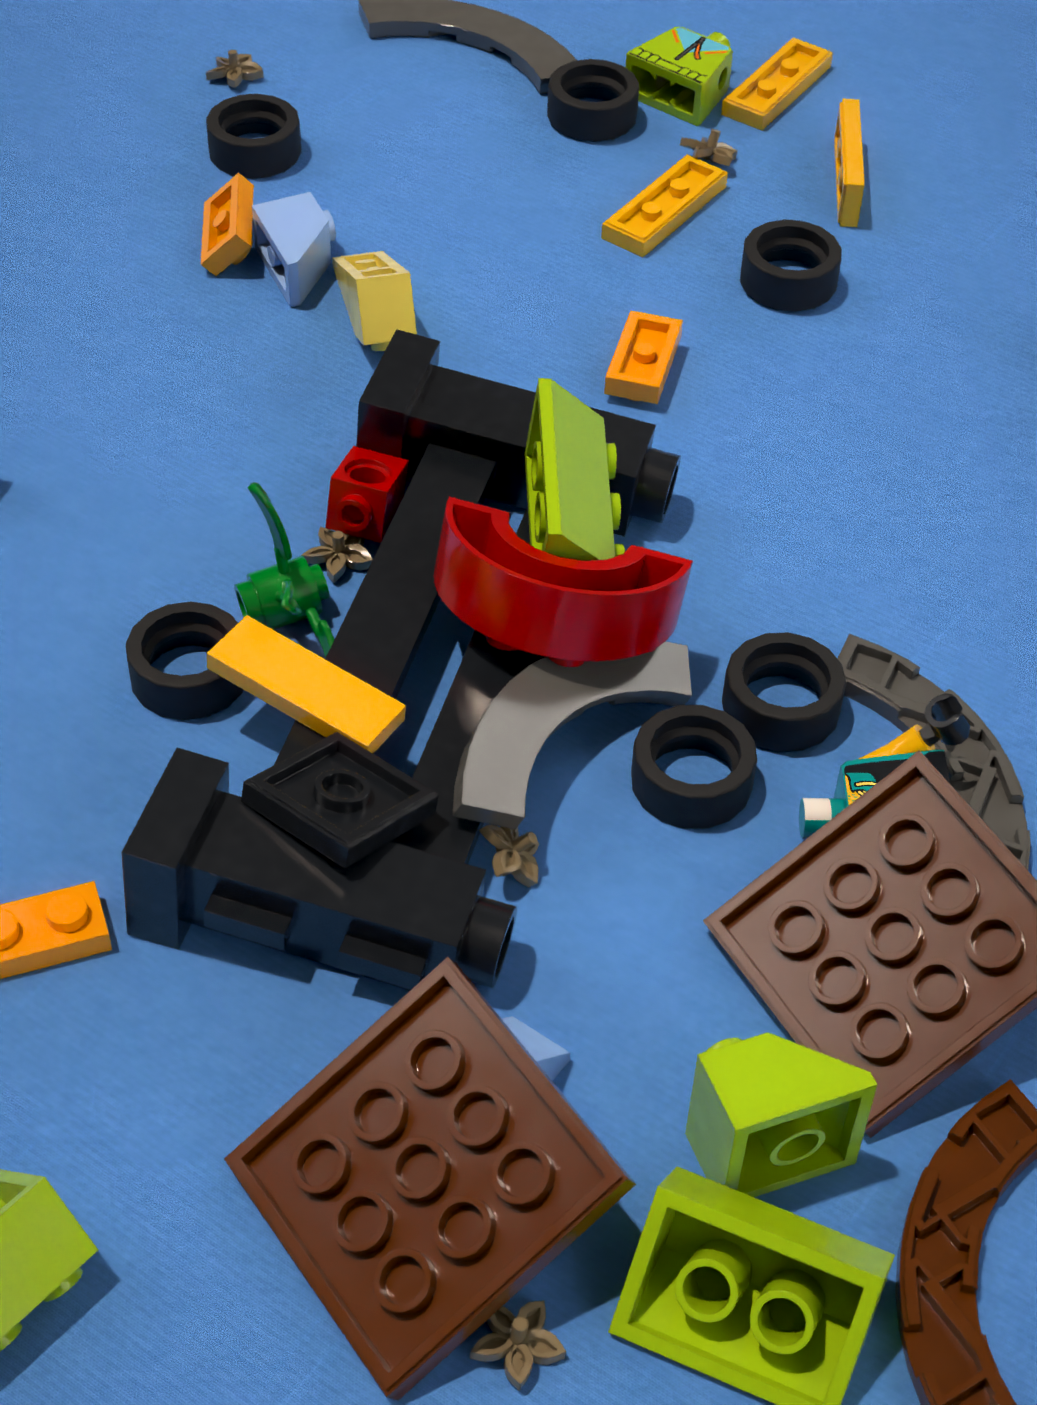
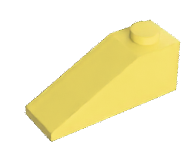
[332,251,417,351]

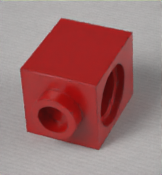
[325,446,409,543]

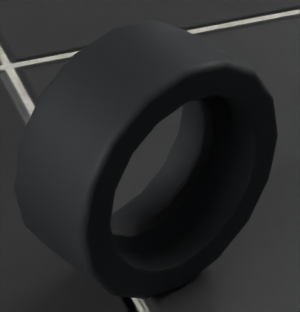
[547,59,639,142]
[206,93,301,179]
[740,219,842,312]
[125,601,243,720]
[722,632,846,752]
[631,705,757,829]

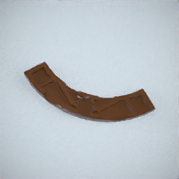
[895,1079,1037,1405]

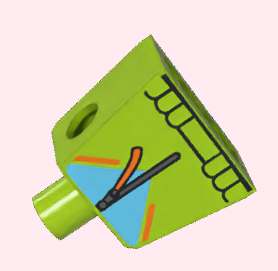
[625,27,733,127]

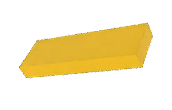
[721,38,833,131]
[834,99,864,227]
[601,155,728,257]
[207,615,406,754]

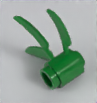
[234,482,334,658]

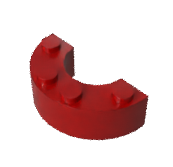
[434,496,693,667]

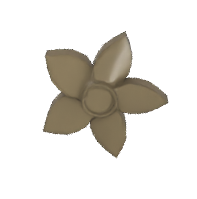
[206,50,264,88]
[679,129,738,166]
[301,527,373,583]
[479,825,540,887]
[469,1301,566,1391]

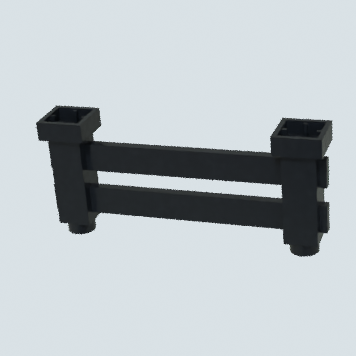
[121,329,681,990]

